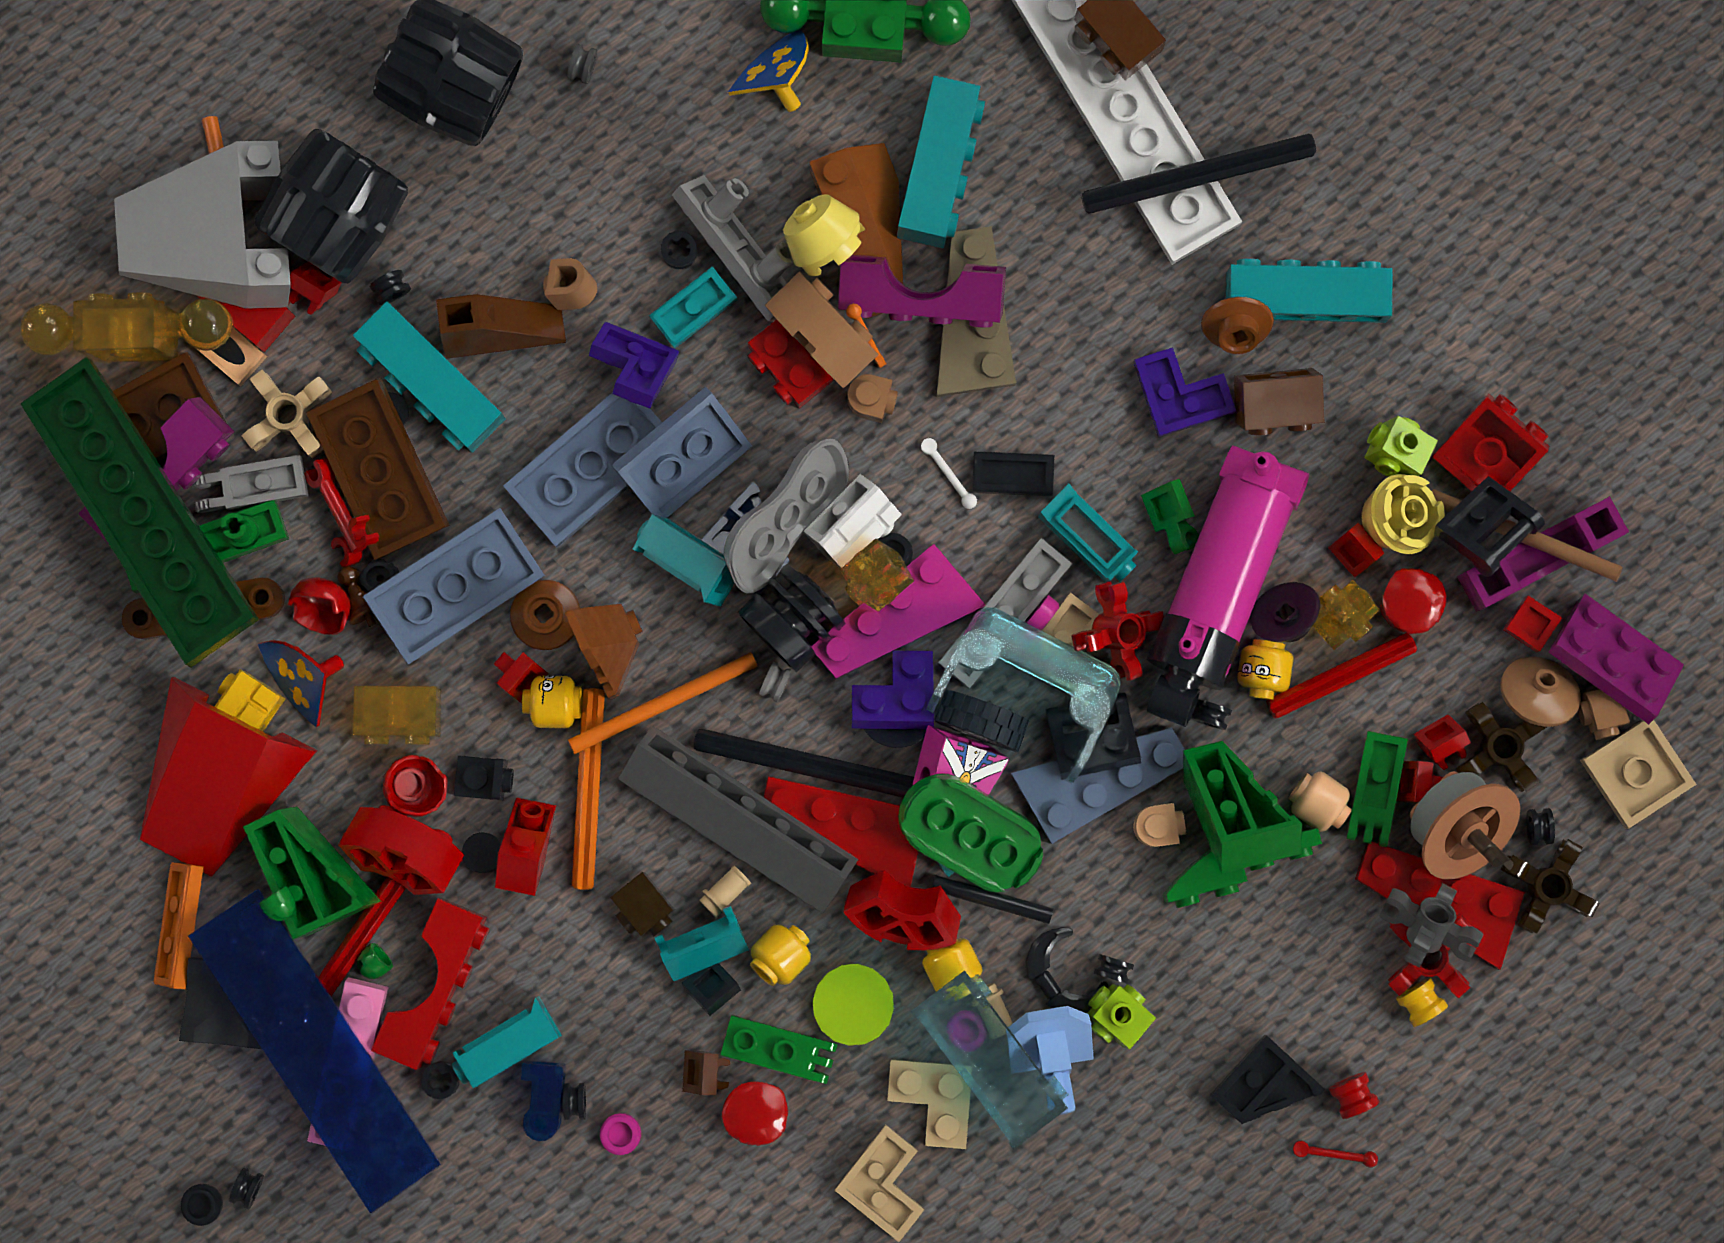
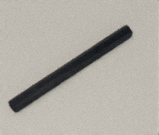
[1081,134,1316,214]
[693,728,914,798]

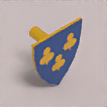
[728,29,809,112]

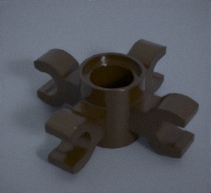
[1455,702,1547,792]
[1500,839,1600,934]

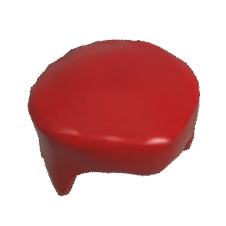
[1380,568,1446,634]
[721,1081,788,1146]

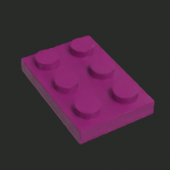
[1548,594,1684,725]

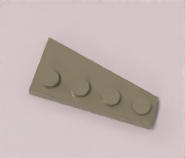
[936,226,1016,397]

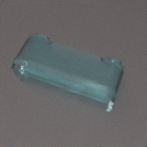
[926,607,1121,784]
[911,971,1069,1150]

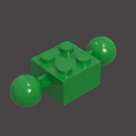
[760,0,971,63]

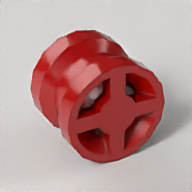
[1328,1072,1380,1119]

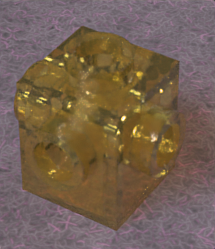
[840,538,914,612]
[1313,579,1380,650]

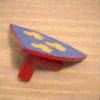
[258,640,344,728]

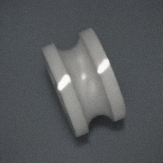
[759,662,792,703]

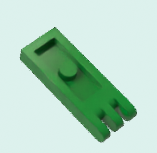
[1347,731,1408,847]
[720,1015,838,1084]

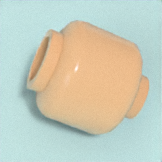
[1288,772,1352,832]

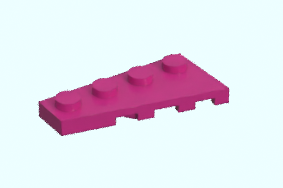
[812,544,985,679]

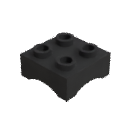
[179,958,277,1049]

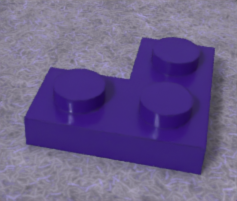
[589,322,679,409]
[1133,347,1236,438]
[852,650,934,730]

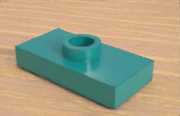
[649,266,738,349]

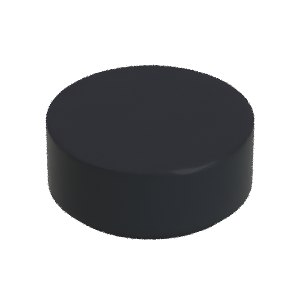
[462,832,501,873]

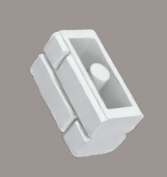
[803,474,902,572]

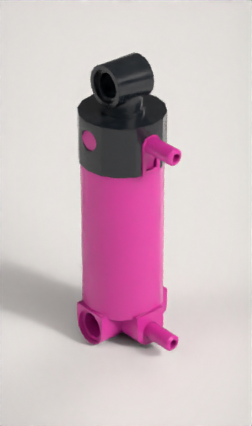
[1146,445,1310,727]

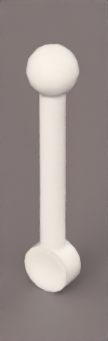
[921,438,977,509]

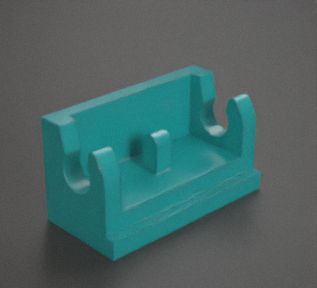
[654,906,749,981]

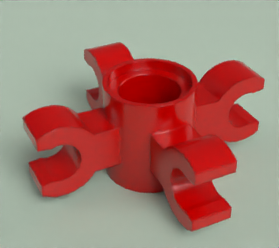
[1071,581,1164,681]
[1388,914,1471,999]

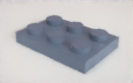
[612,387,752,518]

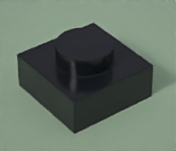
[682,963,741,1016]

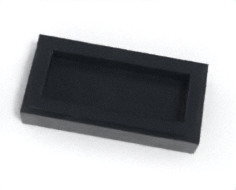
[972,451,1055,496]

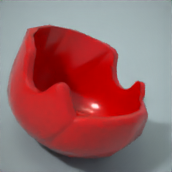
[288,577,351,635]
[383,755,448,817]

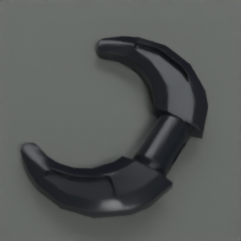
[1026,928,1108,1013]

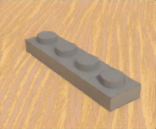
[938,538,1072,689]

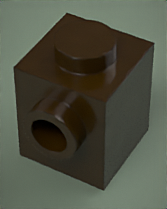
[610,872,675,937]

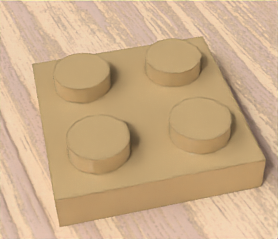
[1580,720,1697,829]

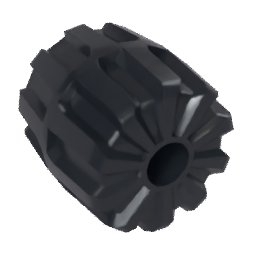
[373,0,524,146]
[255,129,409,284]

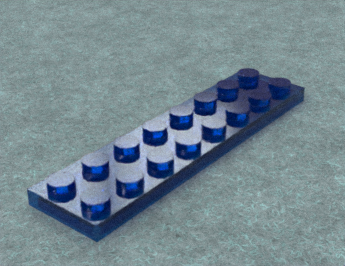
[188,889,443,1213]

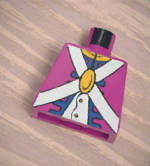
[913,725,1010,795]

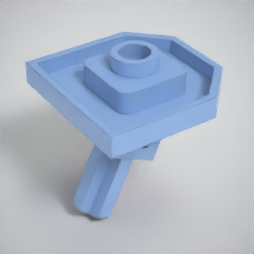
[1008,1006,1094,1115]

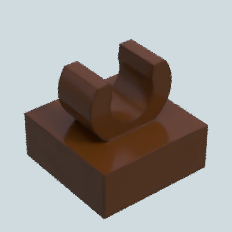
[682,1050,730,1095]

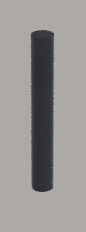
[932,875,1053,924]

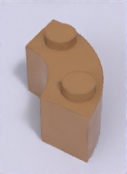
[765,271,879,388]

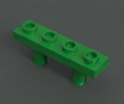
[126,500,289,594]

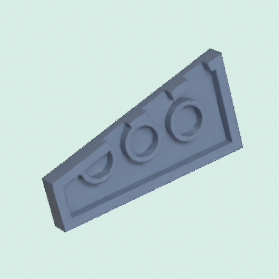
[1011,728,1185,844]

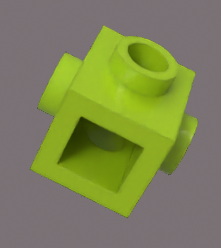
[1364,415,1438,477]
[1087,984,1156,1049]

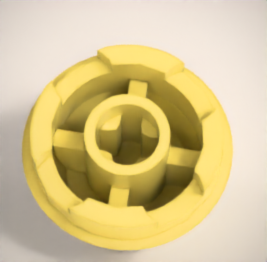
[783,194,865,276]
[1362,474,1445,554]

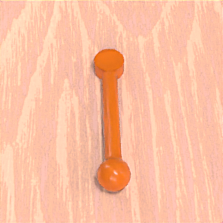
[846,303,886,369]

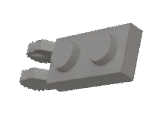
[192,455,308,513]

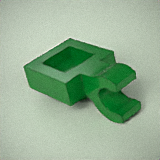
[1141,479,1199,555]

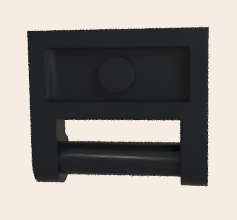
[1434,476,1545,577]
[1046,692,1141,780]

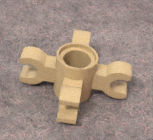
[241,369,333,459]

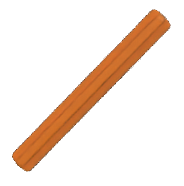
[572,688,605,890]

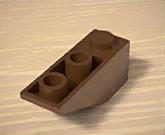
[436,294,566,359]

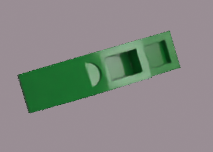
[1162,828,1322,908]

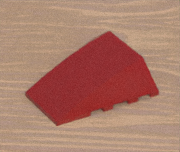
[140,677,318,877]

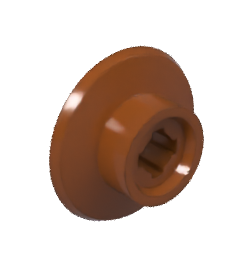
[1201,297,1274,354]
[510,580,580,650]

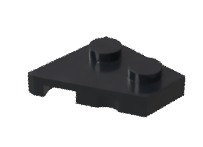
[1210,1034,1325,1124]

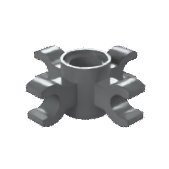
[1379,883,1484,968]

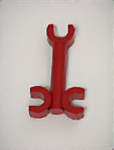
[304,458,379,567]

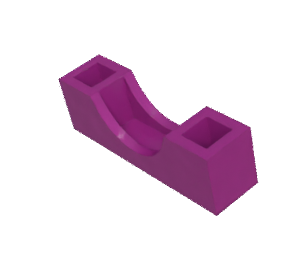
[838,255,1006,328]
[78,397,235,544]
[1457,496,1629,612]

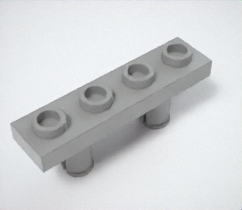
[672,175,793,321]

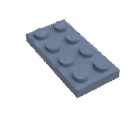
[503,392,662,548]
[362,508,545,665]

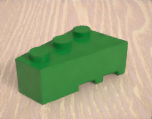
[1183,741,1302,874]
[243,806,381,940]

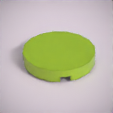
[813,963,894,1046]

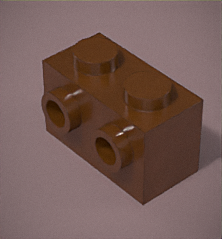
[1074,0,1166,81]
[1234,368,1325,435]

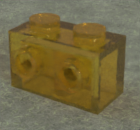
[353,686,442,745]

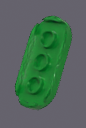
[898,774,1043,892]

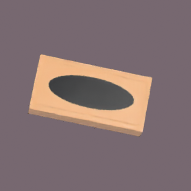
[178,303,267,387]

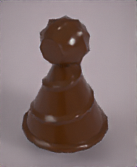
[337,566,376,627]

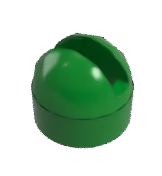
[258,885,296,921]
[357,943,393,979]

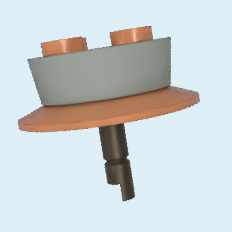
[1410,771,1520,879]

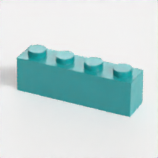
[897,75,986,249]
[1226,259,1393,323]
[353,301,506,453]

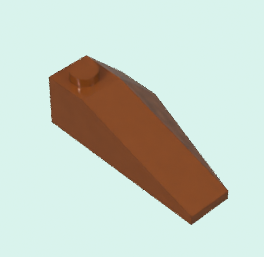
[809,143,903,319]
[565,604,643,700]

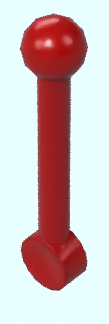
[1293,1140,1378,1168]

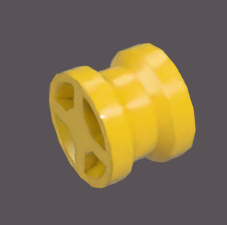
[1396,978,1448,1027]

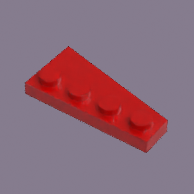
[764,776,918,887]
[1355,841,1525,970]

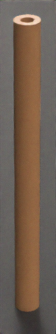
[1432,489,1623,582]

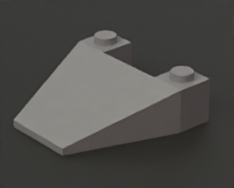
[114,141,291,308]

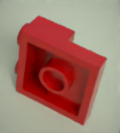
[747,319,835,409]
[1432,393,1550,492]

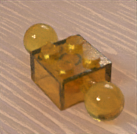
[20,292,233,363]

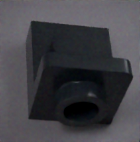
[454,755,514,801]

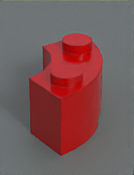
[338,805,464,895]
[843,870,961,950]

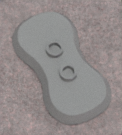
[724,439,849,594]

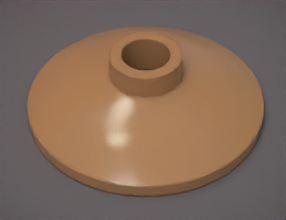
[1500,657,1581,727]

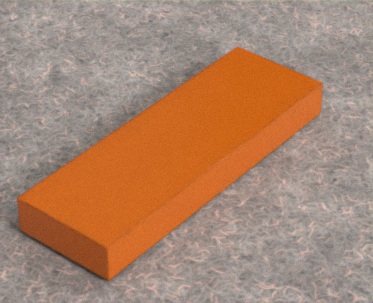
[153,862,203,990]

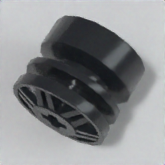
[737,564,846,673]

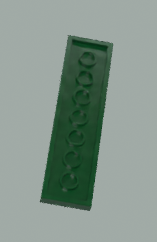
[20,356,259,668]

